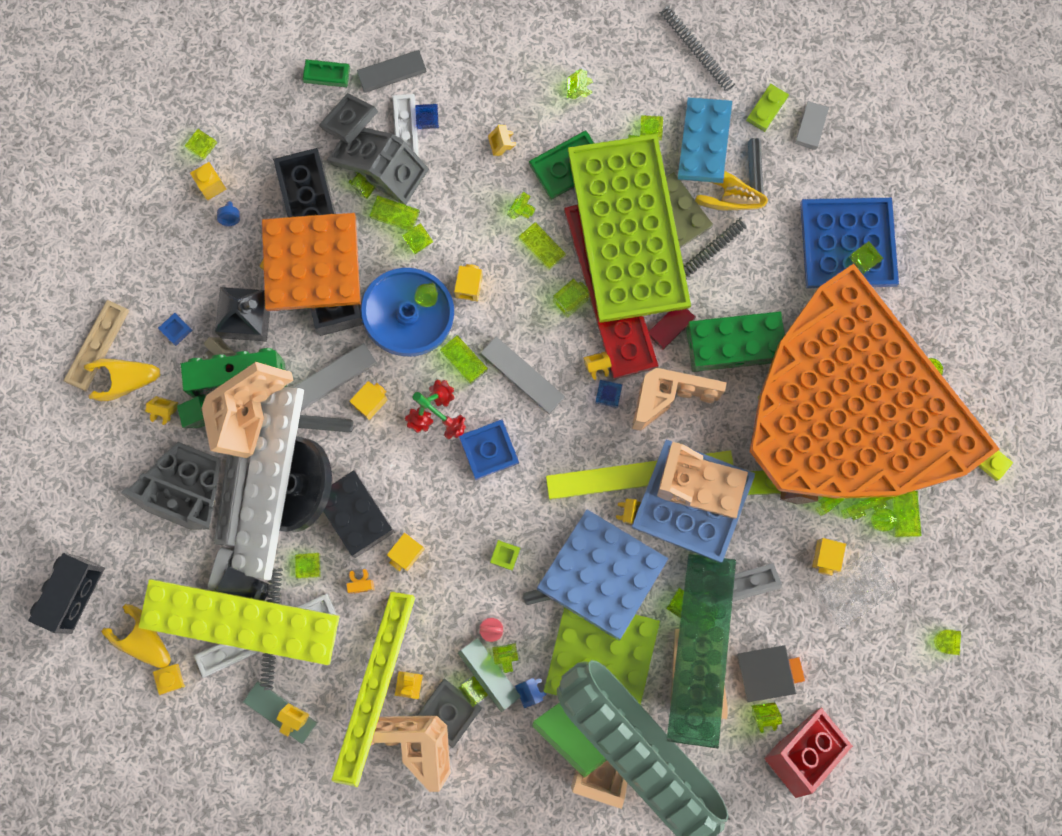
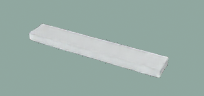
[194,594,337,678]

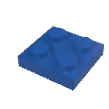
[459,419,519,480]

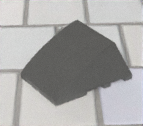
[121,442,221,530]

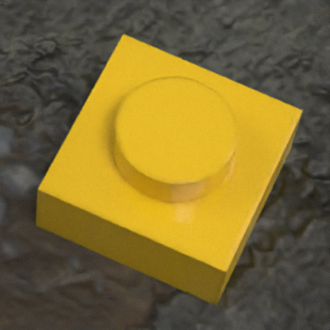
[153,664,185,695]

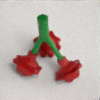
[405,379,466,439]

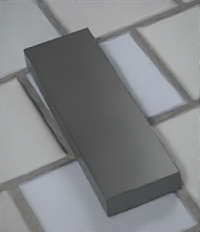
[357,50,427,93]

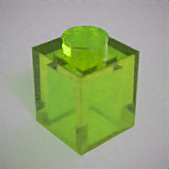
[553,278,589,318]

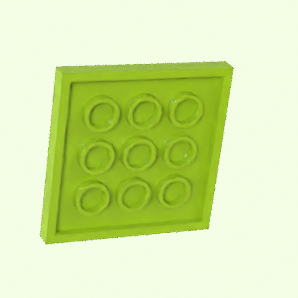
[544,607,660,705]

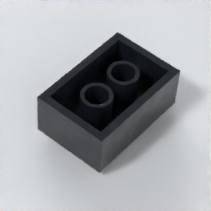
[323,470,395,558]
[28,553,105,634]

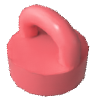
[480,618,504,642]

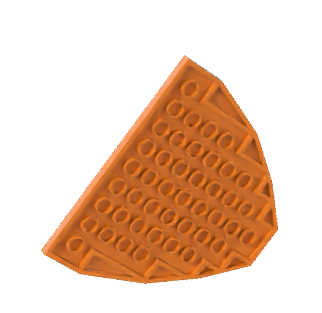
[749,264,1000,499]

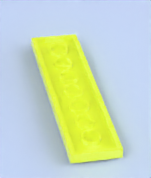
[138,579,339,665]

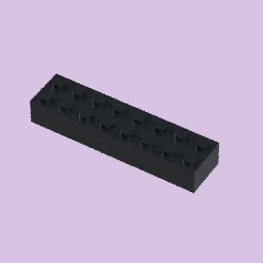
[273,148,363,336]

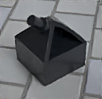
[215,287,270,342]

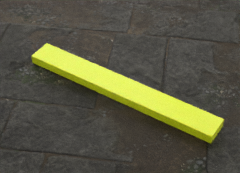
[546,450,734,500]
[331,592,415,787]

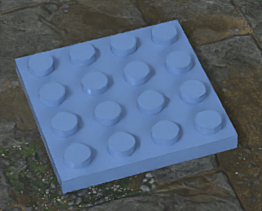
[632,440,755,563]
[537,509,669,641]

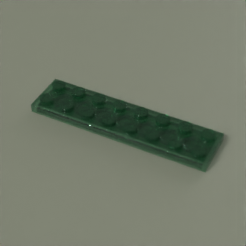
[667,554,736,749]

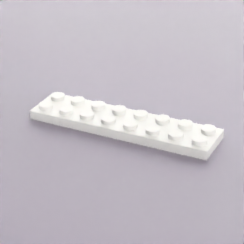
[231,387,304,580]

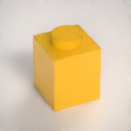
[190,162,227,201]
[454,264,483,302]
[349,381,388,420]
[387,532,425,571]
[812,538,846,576]

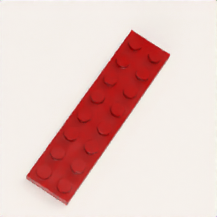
[564,204,659,380]

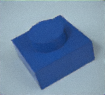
[158,313,193,346]

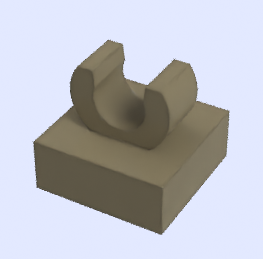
[203,337,235,360]

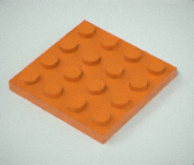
[262,213,361,311]

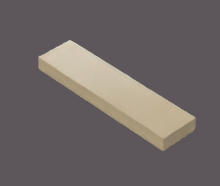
[63,300,129,391]

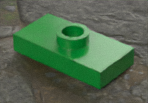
[302,59,350,88]

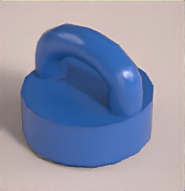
[217,201,240,226]

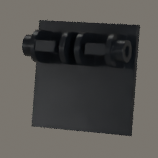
[215,566,271,601]

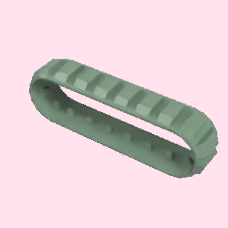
[557,660,729,836]

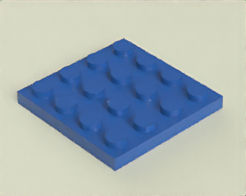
[800,197,899,289]

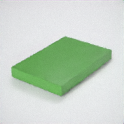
[532,703,607,778]

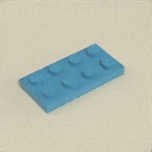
[678,97,732,183]

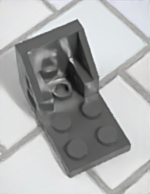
[327,128,429,205]

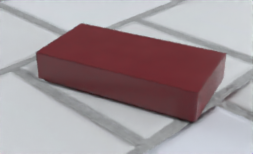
[649,309,696,350]

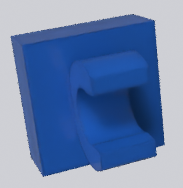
[515,678,547,708]

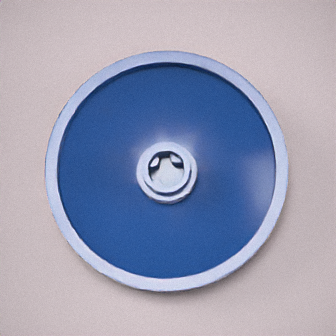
[361,268,454,357]

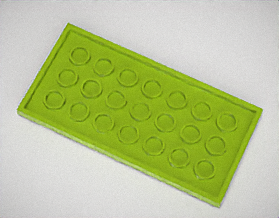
[568,134,691,323]

